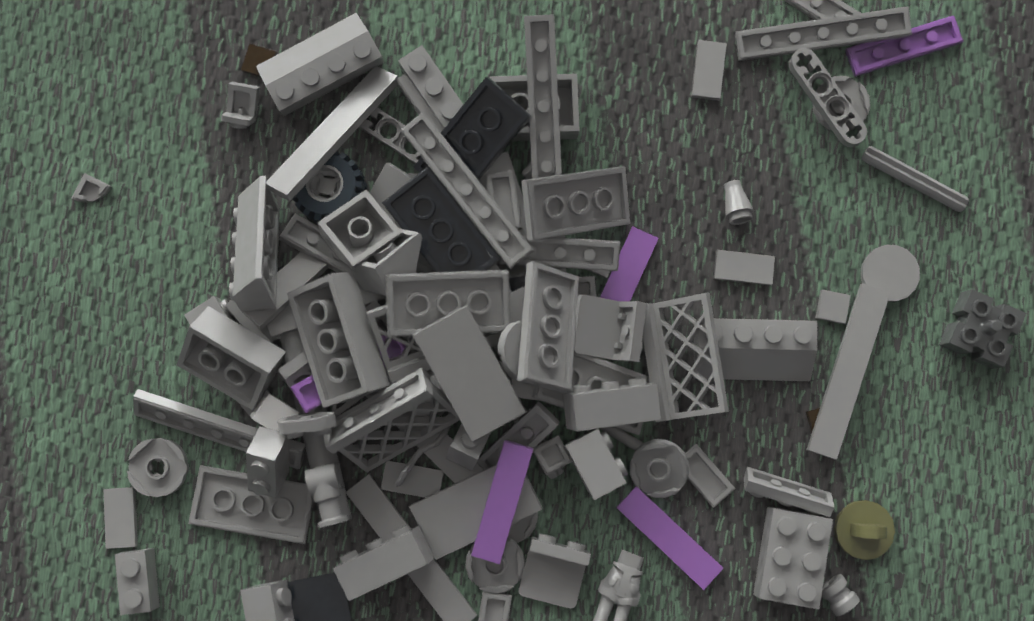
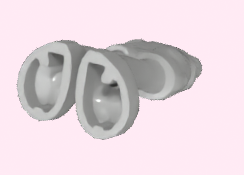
[593,550,644,621]

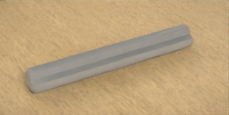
[862,146,969,212]

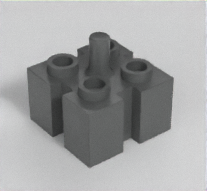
[939,289,1027,369]

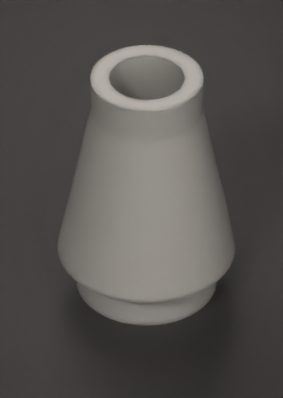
[724,180,754,225]

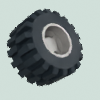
[292,151,368,224]

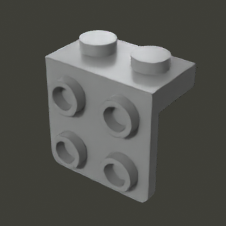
[574,295,647,362]
[519,533,591,609]

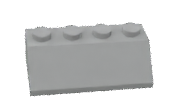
[256,13,384,116]
[229,176,280,311]
[287,271,390,408]
[694,318,817,382]

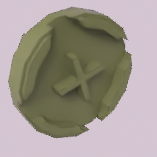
[834,500,895,560]

